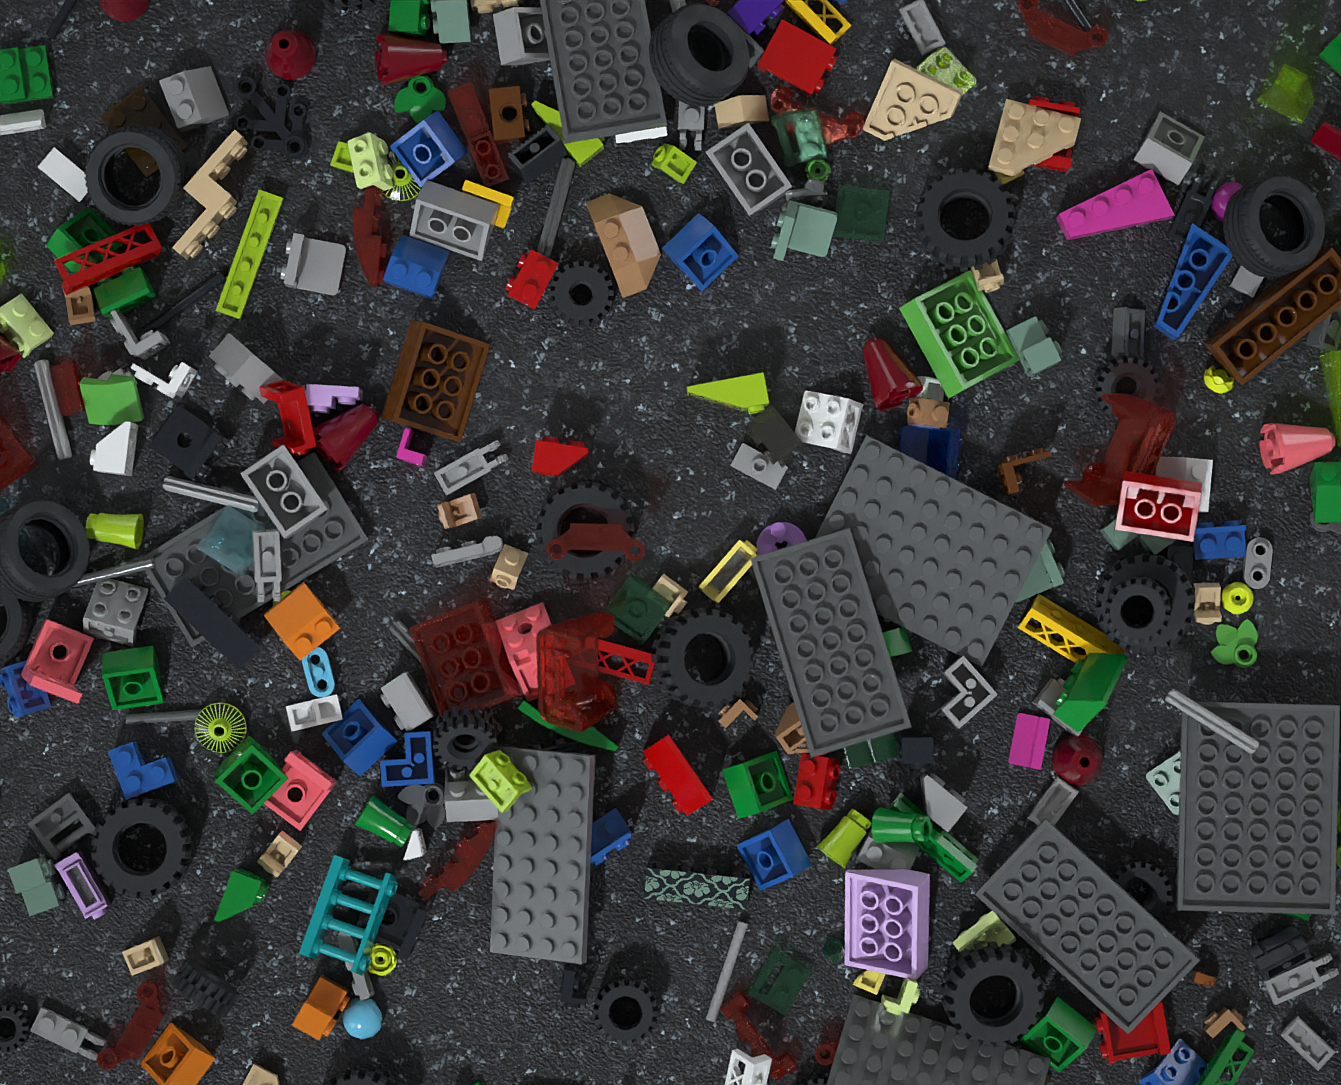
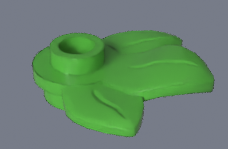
[1211,619,1258,668]

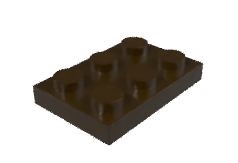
[100,86,188,179]

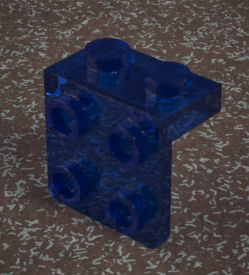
[898,425,962,479]

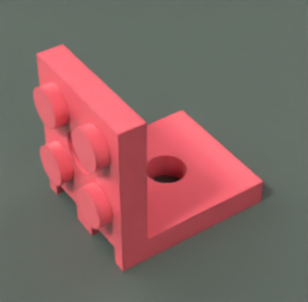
[495,602,575,702]
[21,618,94,704]
[264,750,338,831]

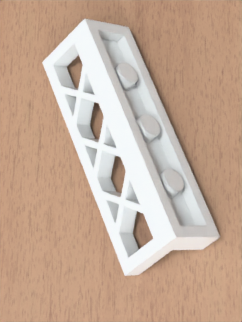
[725,1049,772,1085]

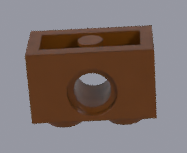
[489,86,530,144]

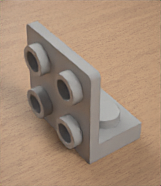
[110,309,170,360]
[83,578,148,647]

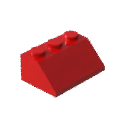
[1115,471,1202,541]
[642,733,713,815]

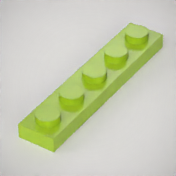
[216,190,284,320]

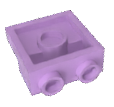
[304,384,363,414]

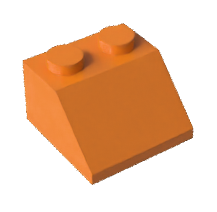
[263,582,340,660]
[140,1022,216,1085]

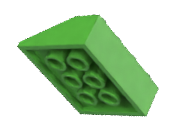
[899,270,1020,399]

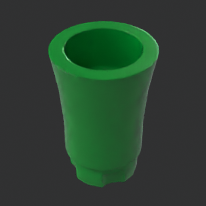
[354,794,414,847]
[872,807,932,843]

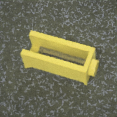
[698,540,758,604]

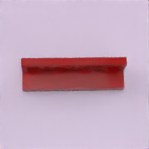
[54,224,162,295]
[555,628,655,685]

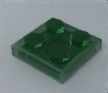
[832,185,889,243]
[601,573,673,645]

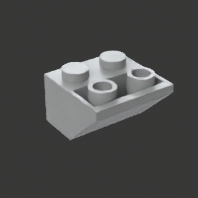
[445,763,498,822]
[920,772,967,832]

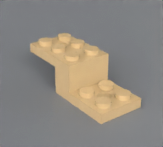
[172,130,248,260]

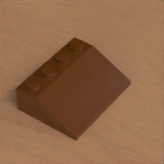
[381,320,490,443]

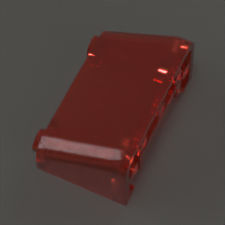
[536,612,617,733]

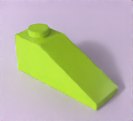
[532,101,605,167]

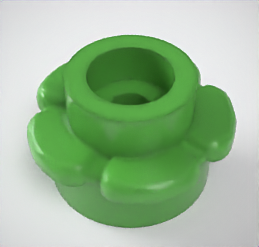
[805,158,831,182]

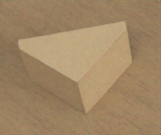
[714,95,769,129]
[122,936,169,976]

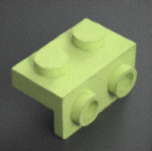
[348,133,394,191]
[0,294,54,358]
[952,911,1016,952]
[881,978,921,1015]

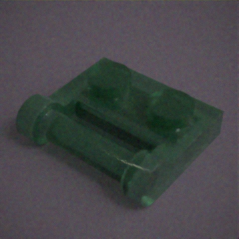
[771,107,829,167]
[745,947,811,1016]

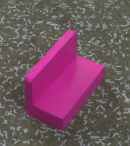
[396,427,428,467]
[1008,713,1050,770]

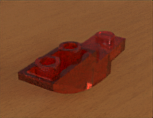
[447,81,509,187]
[353,185,387,290]
[418,820,497,901]

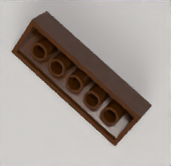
[1203,246,1341,385]

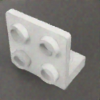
[131,362,198,399]
[793,391,863,454]

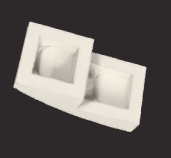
[37,147,87,202]
[286,694,343,732]

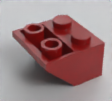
[531,436,589,477]

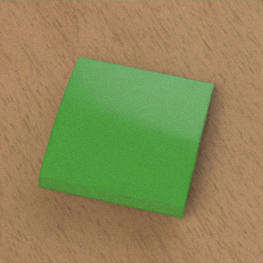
[79,374,144,425]

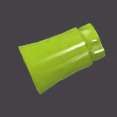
[85,513,144,549]
[816,809,872,868]

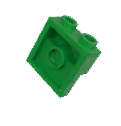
[0,45,54,105]

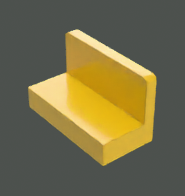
[462,180,515,228]

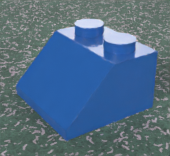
[390,111,468,188]
[662,213,739,291]
[383,234,451,300]
[322,699,397,776]
[736,819,812,891]

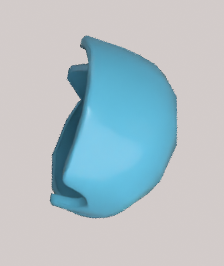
[343,997,383,1039]

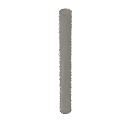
[706,921,748,1022]

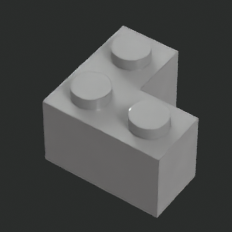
[209,333,283,403]
[940,655,998,729]

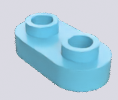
[302,647,335,697]

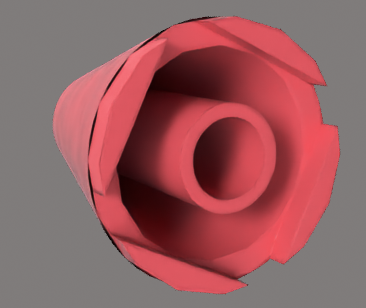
[1260,423,1335,474]

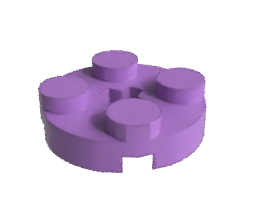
[756,522,807,556]

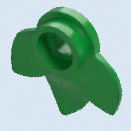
[394,74,446,124]

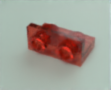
[51,359,86,417]

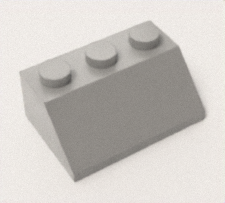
[706,123,792,216]
[409,180,499,261]
[241,444,327,539]

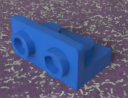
[1192,521,1247,560]
[0,660,51,718]

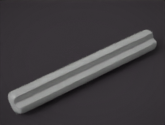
[34,359,72,460]
[163,476,261,512]
[1165,689,1259,754]

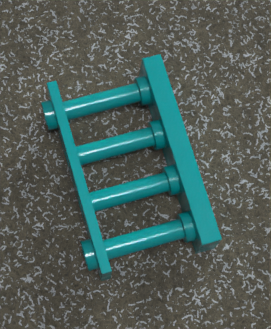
[299,855,398,976]

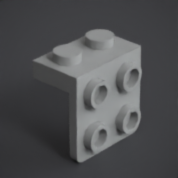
[281,233,346,296]

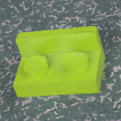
[469,750,532,813]

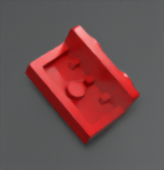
[505,249,559,310]
[793,753,840,810]

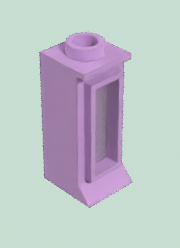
[54,851,111,920]

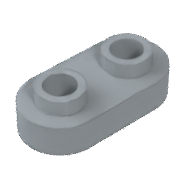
[1243,538,1273,589]

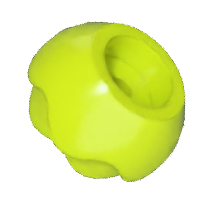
[1204,366,1234,394]
[1221,582,1253,614]
[368,943,397,976]

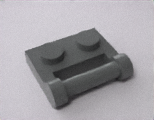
[27,792,96,860]

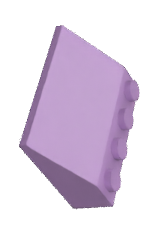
[845,869,930,980]

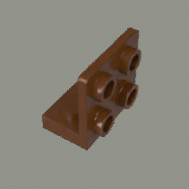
[996,447,1053,496]

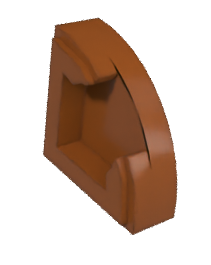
[1190,970,1217,987]

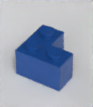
[380,731,436,787]
[108,741,179,800]

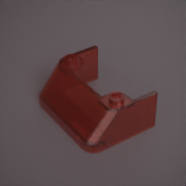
[1064,394,1176,506]

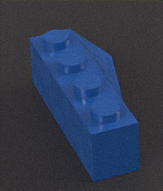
[1153,223,1233,340]

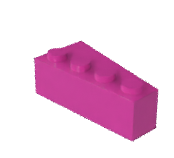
[1056,169,1174,240]

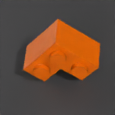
[292,975,350,1040]

